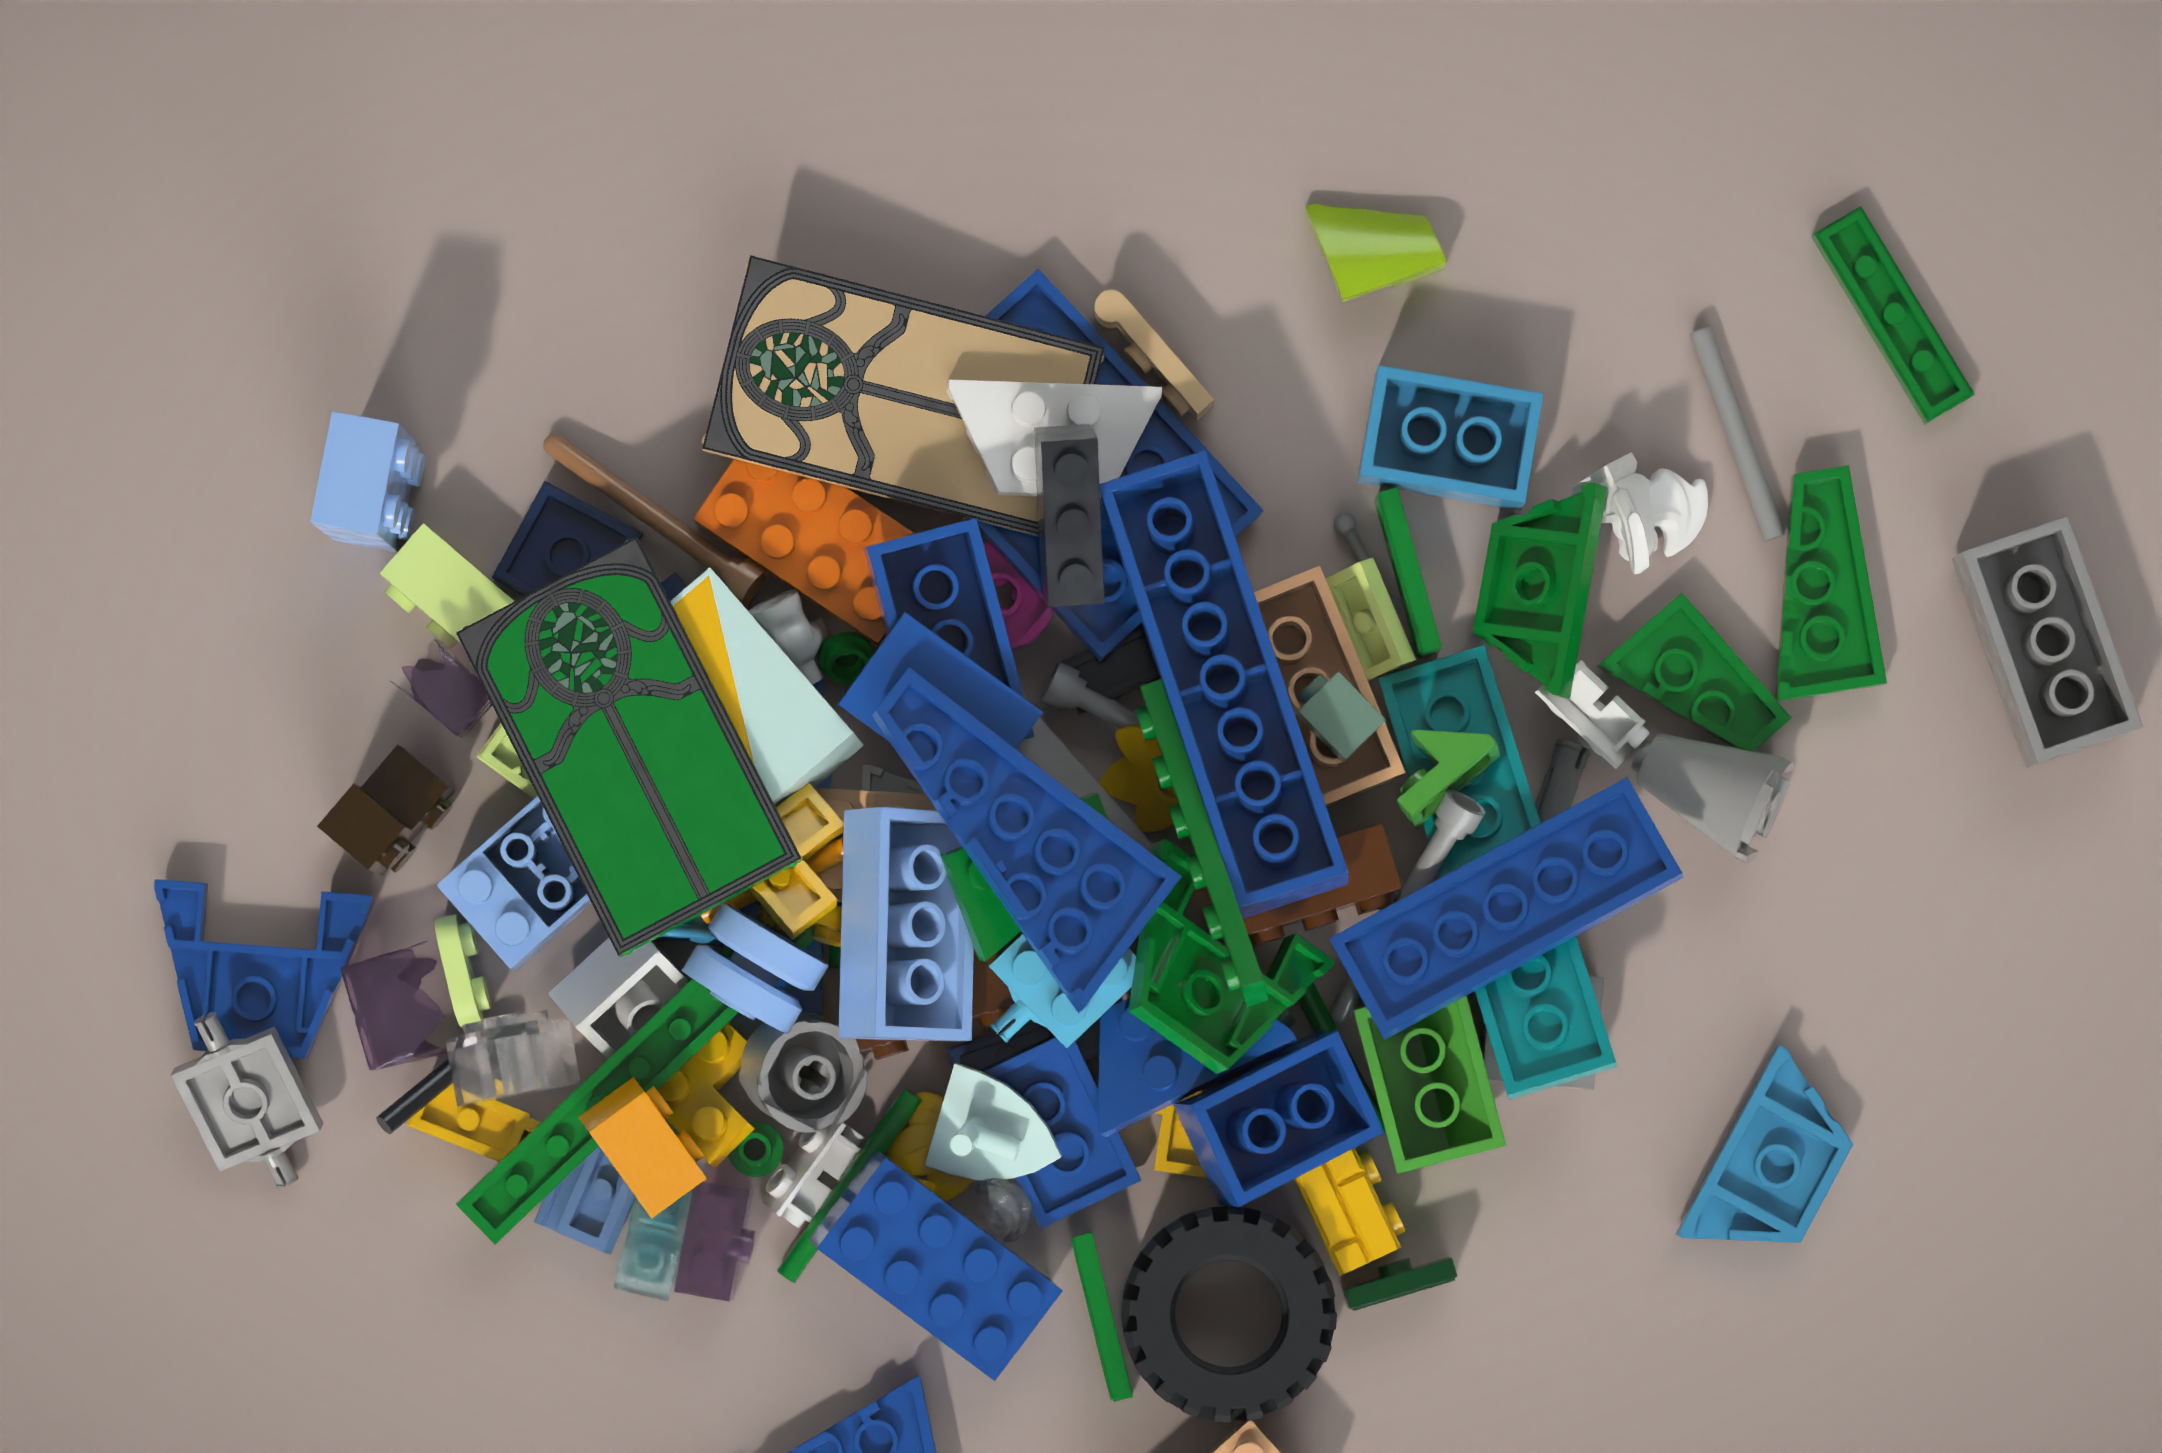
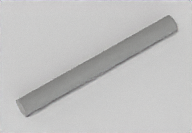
[1690,327,1785,542]

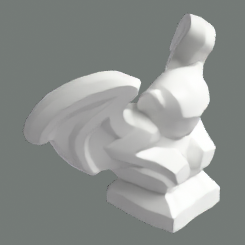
[1571,452,1708,575]

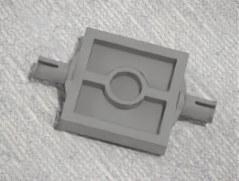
[170,1012,323,1189]

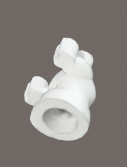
[748,589,830,685]

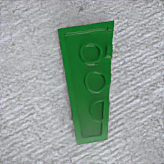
[1775,465,1887,702]

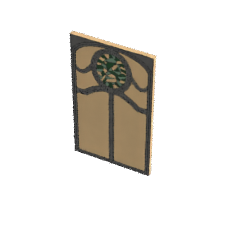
[701,255,1105,537]

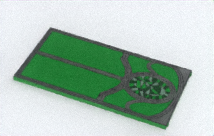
[456,537,803,957]

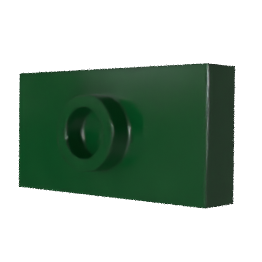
[1342,1257,1458,1311]

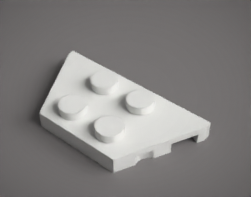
[946,380,1162,499]

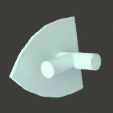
[925,1062,1062,1180]

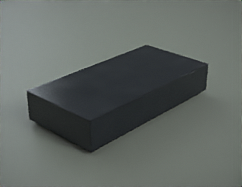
[1056,624,1160,716]

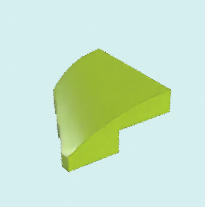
[1305,204,1447,303]

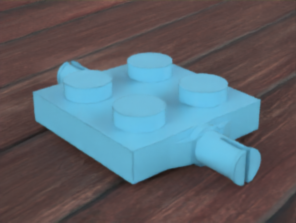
[988,933,1136,1048]

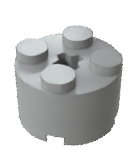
[739,1011,867,1133]

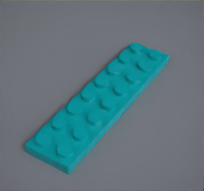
[1378,645,1617,1100]

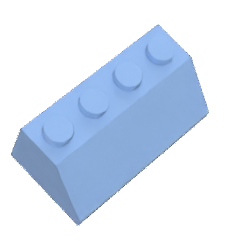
[839,807,974,1041]

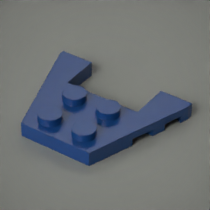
[154,879,374,1059]

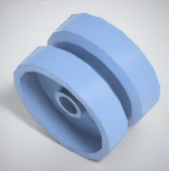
[682,902,829,1034]

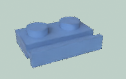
[534,1146,635,1254]

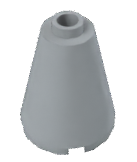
[1631,733,1794,864]

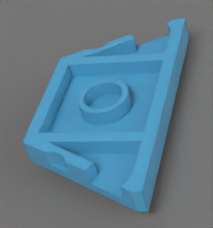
[1675,1045,1853,1243]

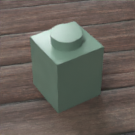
[1296,671,1386,762]

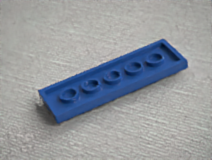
[1329,777,1683,1040]

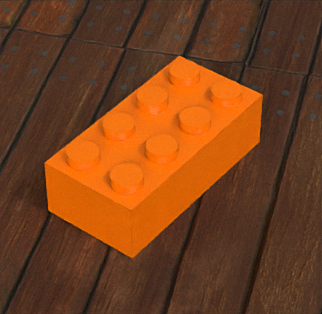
[693,459,915,647]

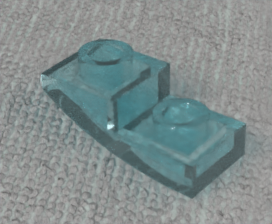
[614,1187,696,1301]

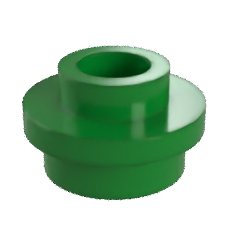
[818,632,874,685]
[728,1121,784,1177]

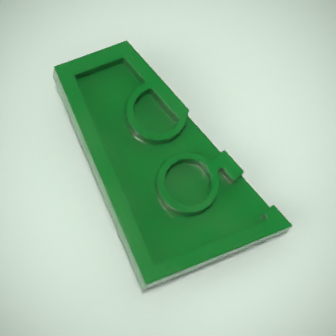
[1596,593,1792,751]

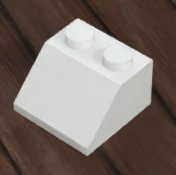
[548,938,689,1058]

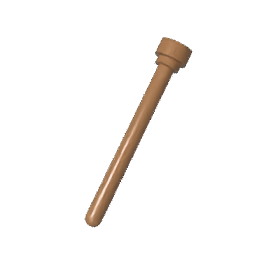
[543,434,769,607]

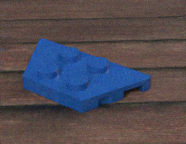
[1097,998,1298,1138]

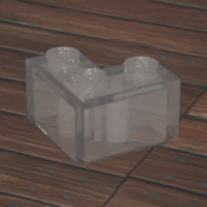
[445,1010,581,1107]

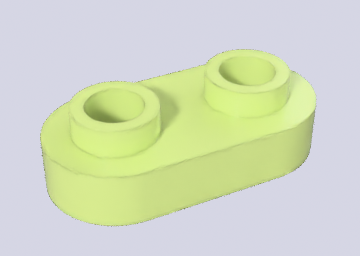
[434,914,491,1027]

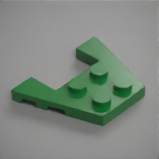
[1129,839,1334,1074]

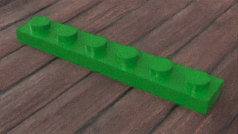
[1135,679,1268,1007]

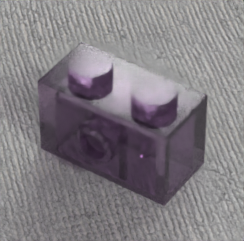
[674,1181,755,1302]

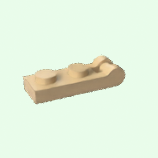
[1094,289,1214,421]

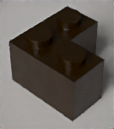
[317,744,454,875]

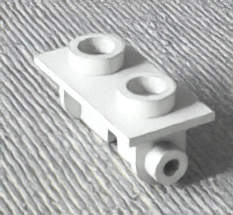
[1535,660,1650,769]
[762,1122,865,1228]

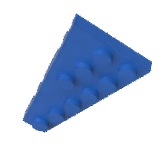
[872,667,1182,1014]

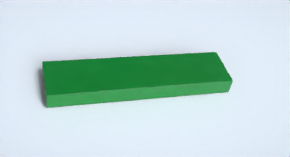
[1811,206,1975,425]

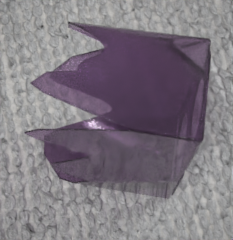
[390,639,492,738]
[341,941,458,1070]

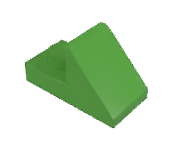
[1397,730,1500,829]

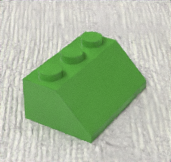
[1354,995,1506,1174]

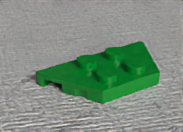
[1473,483,1608,699]

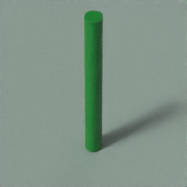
[777,1087,922,1283]

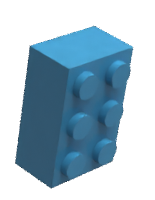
[1357,365,1544,510]

